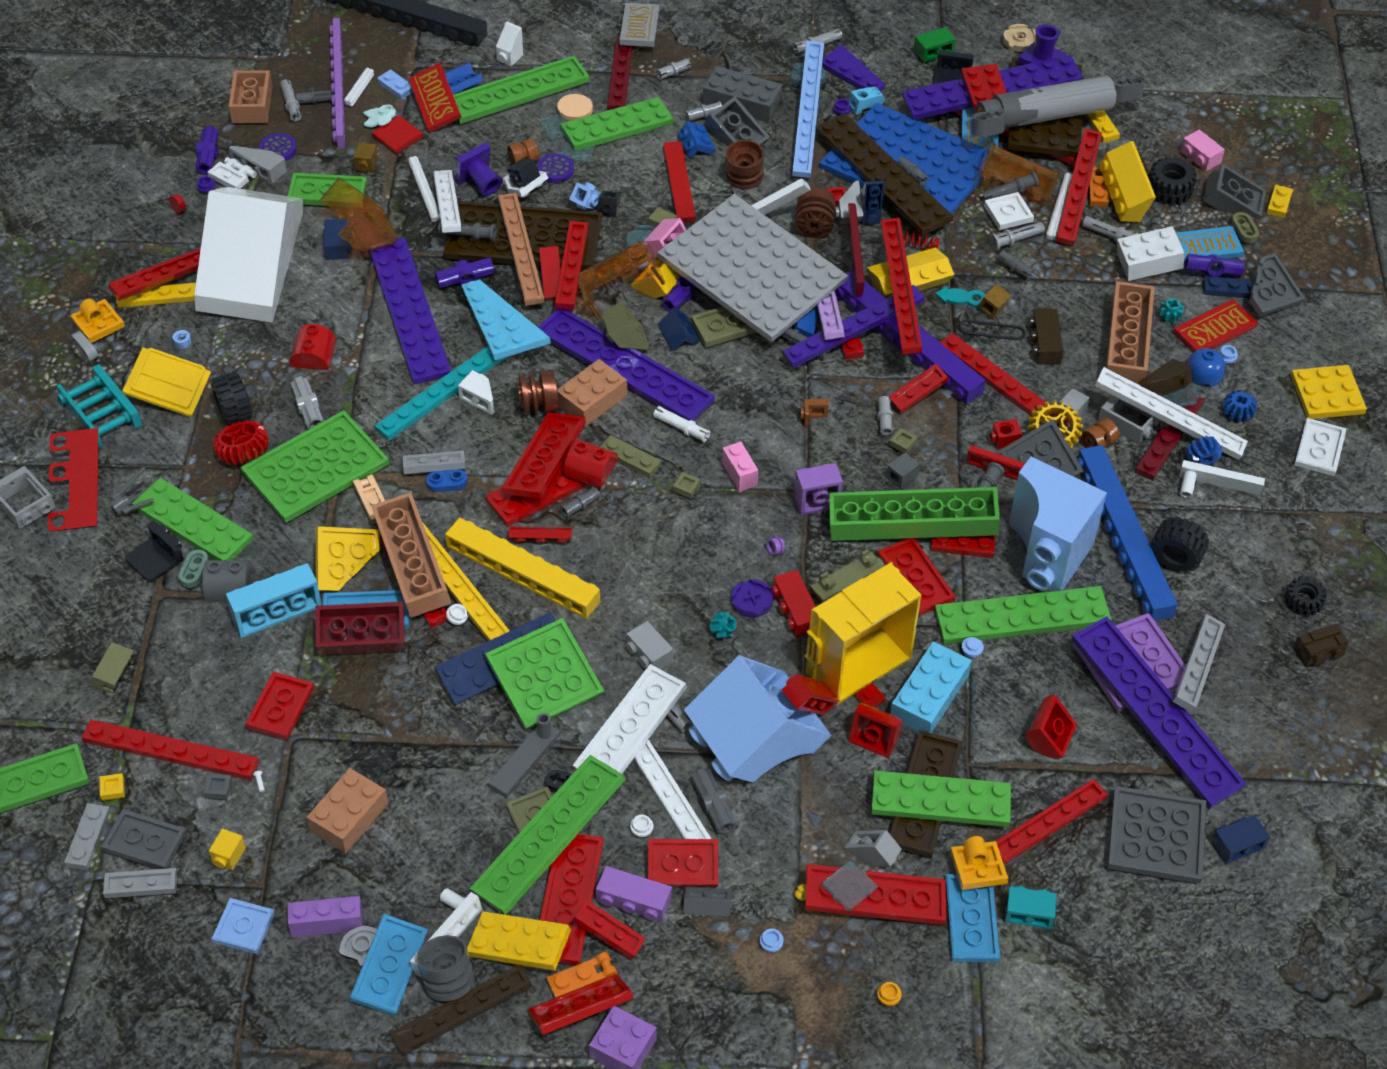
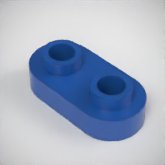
[426,469,468,492]

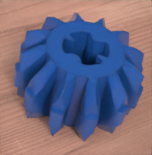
[1222,390,1257,423]
[1186,436,1222,466]

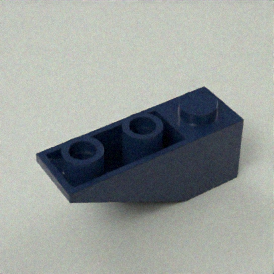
[861,181,884,225]

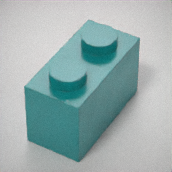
[1005,886,1057,929]

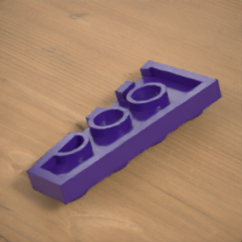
[822,44,885,92]

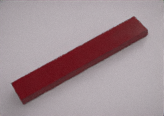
[607,36,633,110]
[847,203,865,296]

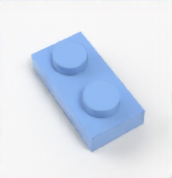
[377,70,413,100]

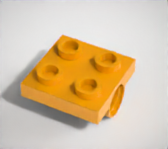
[70,299,125,343]
[950,836,1008,890]

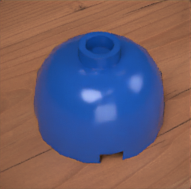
[1186,348,1226,387]

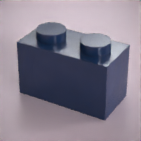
[324,219,352,260]
[1211,815,1270,865]

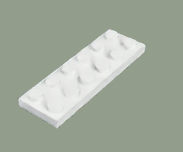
[572,664,687,774]

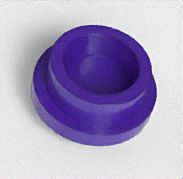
[833,99,851,115]
[197,176,216,193]

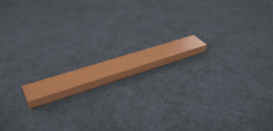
[498,193,544,306]

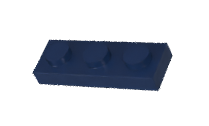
[1203,276,1253,299]

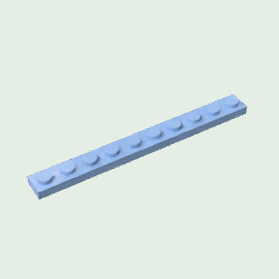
[792,41,824,178]

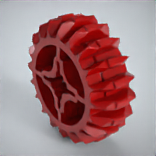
[213,420,269,465]

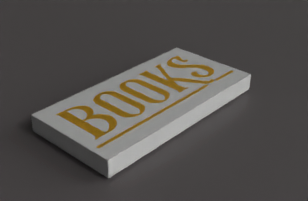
[620,3,660,47]

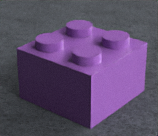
[794,463,843,515]
[589,1006,656,1069]

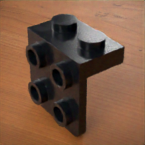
[933,50,974,85]
[125,520,184,582]

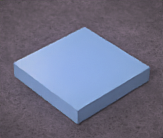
[211,898,275,954]

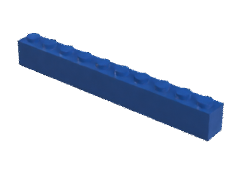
[1077,445,1178,621]

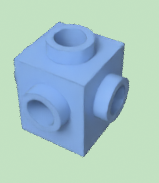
[569,182,601,210]

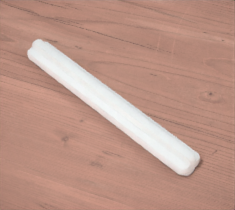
[408,156,440,222]
[1046,172,1073,240]

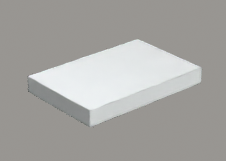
[1294,418,1346,476]

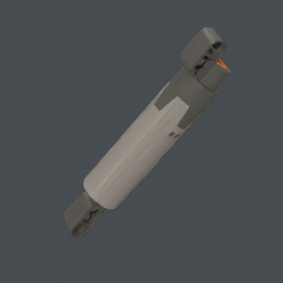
[971,75,1145,137]

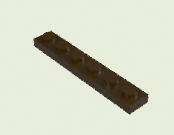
[390,965,532,1056]

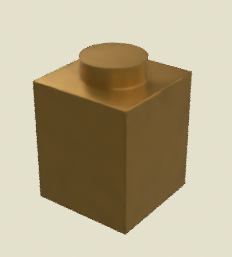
[353,142,378,173]
[978,284,1011,319]

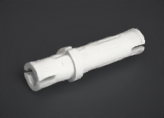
[653,406,710,442]

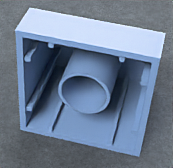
[1009,457,1107,591]
[684,655,832,783]

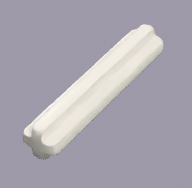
[344,68,374,107]

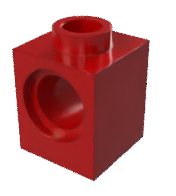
[989,419,1022,451]

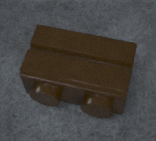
[1294,624,1349,666]

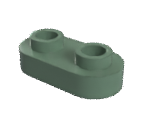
[179,550,209,588]

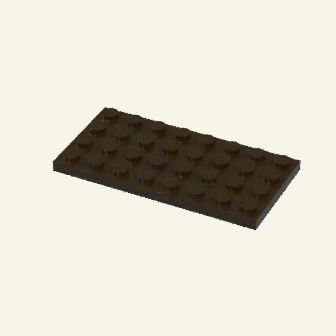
[1008,57,1082,158]
[443,201,603,271]

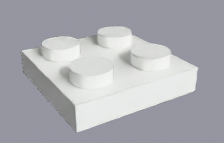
[984,192,1034,230]

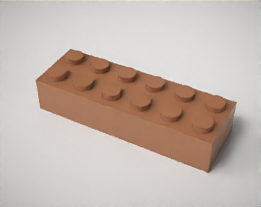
[1105,281,1155,383]
[371,492,451,618]

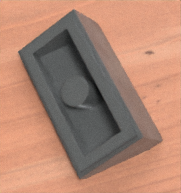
[683,887,732,917]

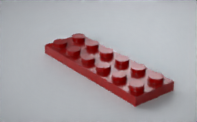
[502,412,586,499]
[485,456,611,527]
[540,834,604,965]
[805,864,946,925]

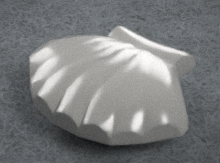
[339,926,377,966]

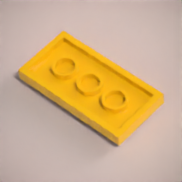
[467,911,571,971]

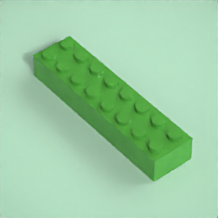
[830,487,1000,541]

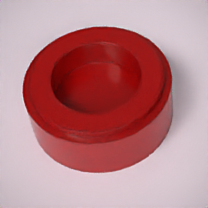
[169,194,186,214]

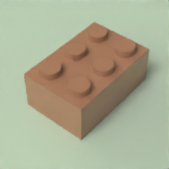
[229,70,273,123]
[557,359,627,427]
[306,768,388,853]

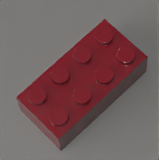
[315,602,406,656]

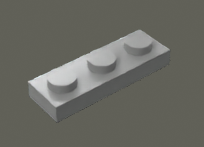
[403,451,465,474]
[64,803,111,871]
[103,868,177,898]

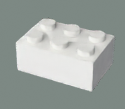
[1117,226,1184,281]

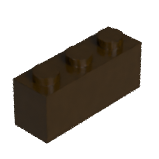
[1029,308,1063,365]

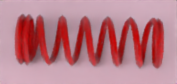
[904,231,940,250]

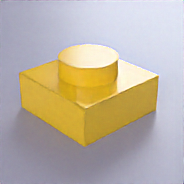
[100,773,125,801]

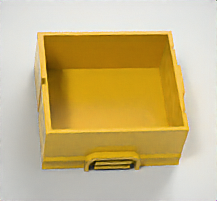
[804,562,921,705]

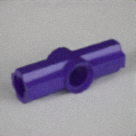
[196,126,219,175]
[1184,253,1245,278]
[434,258,494,288]
[662,276,698,312]

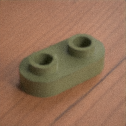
[1231,212,1259,243]

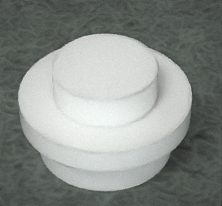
[446,604,468,625]
[630,815,653,837]

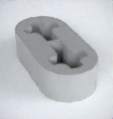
[70,331,98,362]

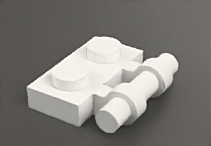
[208,157,257,189]

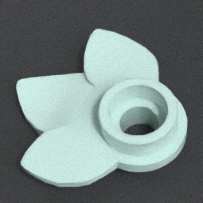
[363,105,396,127]

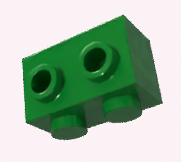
[914,27,956,62]

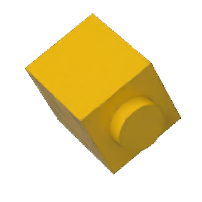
[209,828,246,870]

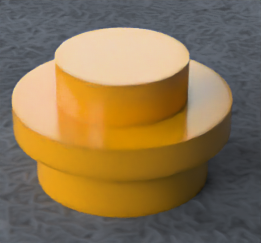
[877,982,902,1006]

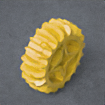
[1027,400,1083,449]

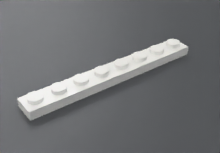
[1094,367,1248,460]

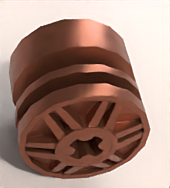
[726,140,764,189]
[795,188,836,238]
[517,370,559,415]

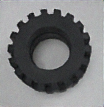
[1149,157,1197,205]
[210,371,253,426]
[1150,517,1210,572]

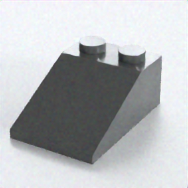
[703,96,770,146]
[1203,163,1267,218]

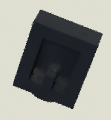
[598,190,621,217]

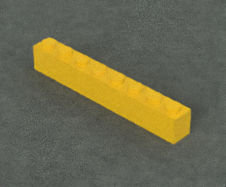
[445,517,600,619]

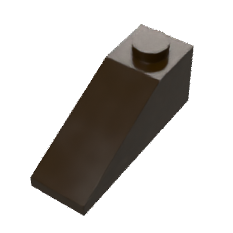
[1136,358,1192,397]

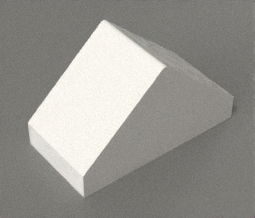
[194,187,303,323]

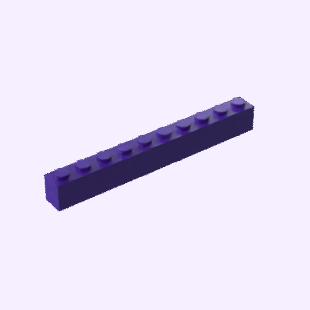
[835,270,986,404]

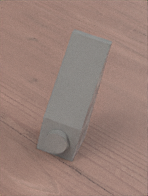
[229,146,287,184]

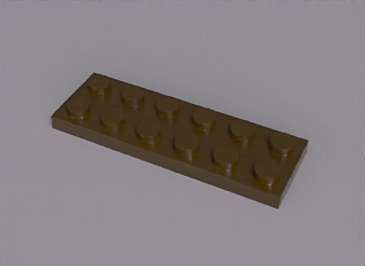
[890,730,963,858]

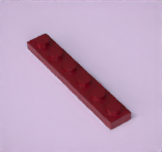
[1135,391,1205,481]

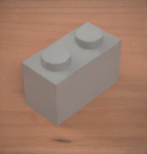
[626,621,674,669]

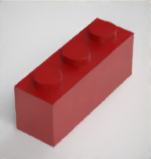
[771,570,816,638]
[781,674,839,716]

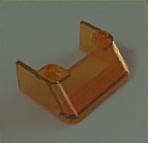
[978,143,1061,202]
[320,177,398,252]
[577,242,666,319]

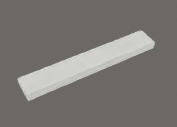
[433,170,461,233]
[633,739,711,839]

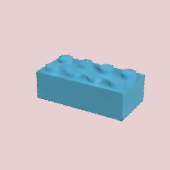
[226,563,322,638]
[890,642,972,733]

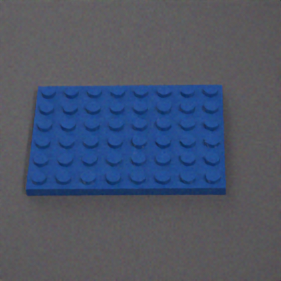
[819,103,1001,214]

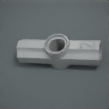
[291,376,324,429]

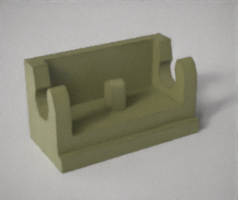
[92,642,134,693]

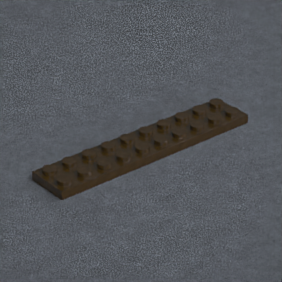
[815,113,953,236]

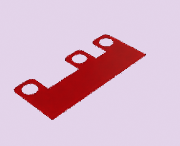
[48,428,98,531]

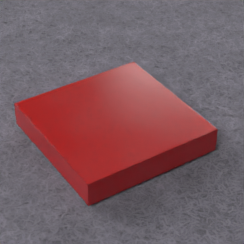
[372,115,423,155]

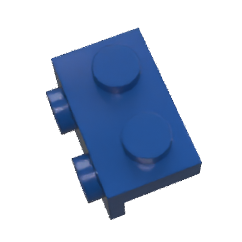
[445,63,483,94]
[678,121,715,158]

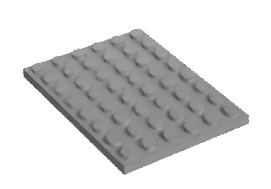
[657,194,848,342]

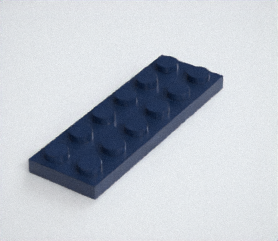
[434,612,556,707]

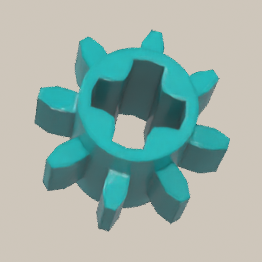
[1159,299,1184,322]
[710,612,736,638]

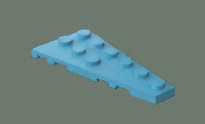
[461,279,551,360]

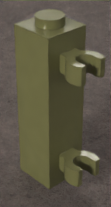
[809,549,884,607]

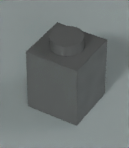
[886,453,920,490]

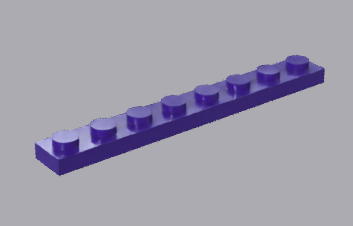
[783,285,925,368]

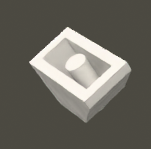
[496,21,523,66]
[458,370,494,415]

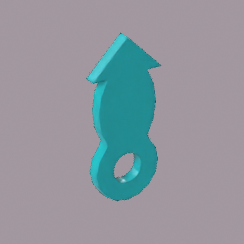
[935,286,986,308]

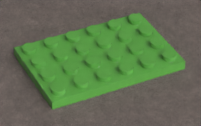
[240,411,390,523]

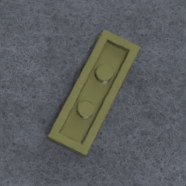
[600,435,661,479]

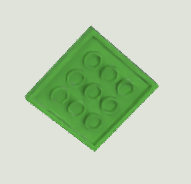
[485,618,604,731]

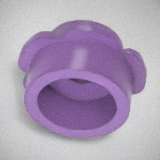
[766,535,785,555]

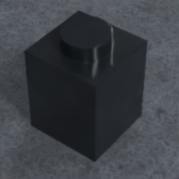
[507,158,540,187]

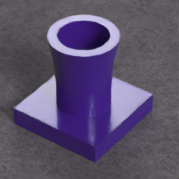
[1018,24,1066,65]
[455,142,503,196]

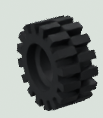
[1285,576,1327,617]

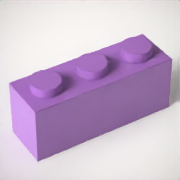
[596,866,672,922]
[288,896,363,938]

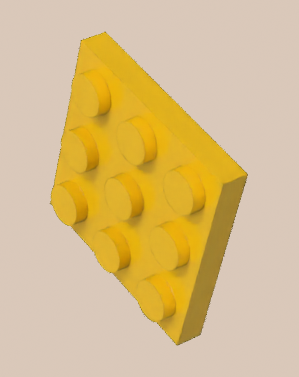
[1290,365,1367,419]

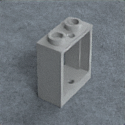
[1098,395,1162,443]
[0,466,55,529]

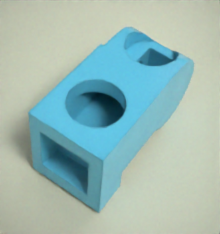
[849,87,885,115]

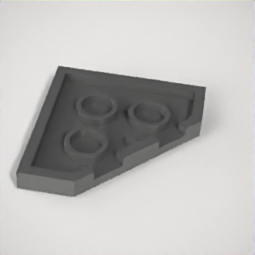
[1249,253,1305,317]
[1000,419,1084,477]

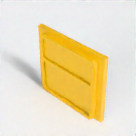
[122,348,211,418]

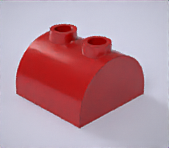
[289,324,336,370]
[564,439,618,489]
[1026,695,1077,758]
[848,703,904,759]

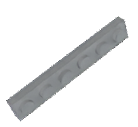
[1173,614,1225,712]

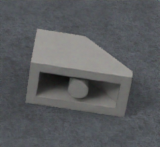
[835,181,864,224]
[844,830,902,867]

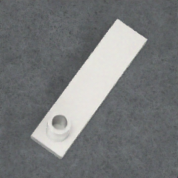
[751,178,811,215]
[1179,460,1265,498]
[410,888,483,978]

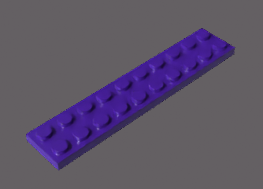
[902,55,1083,120]
[368,237,451,385]
[538,309,715,421]
[1071,616,1246,809]

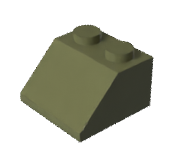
[602,301,649,350]

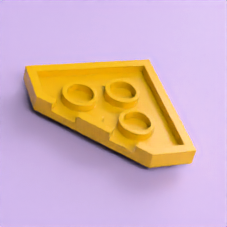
[316,526,379,592]

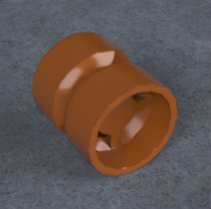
[507,138,540,165]
[1081,418,1119,448]

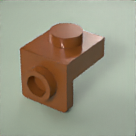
[800,399,829,427]

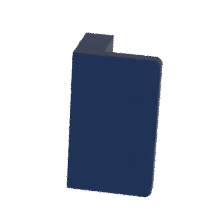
[658,308,700,351]

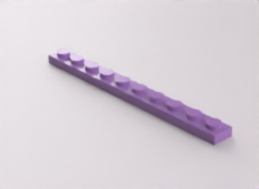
[330,18,345,149]

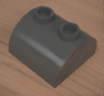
[203,560,252,601]

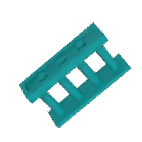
[56,364,142,447]

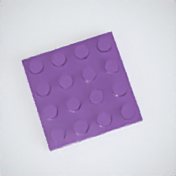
[1073,613,1186,712]

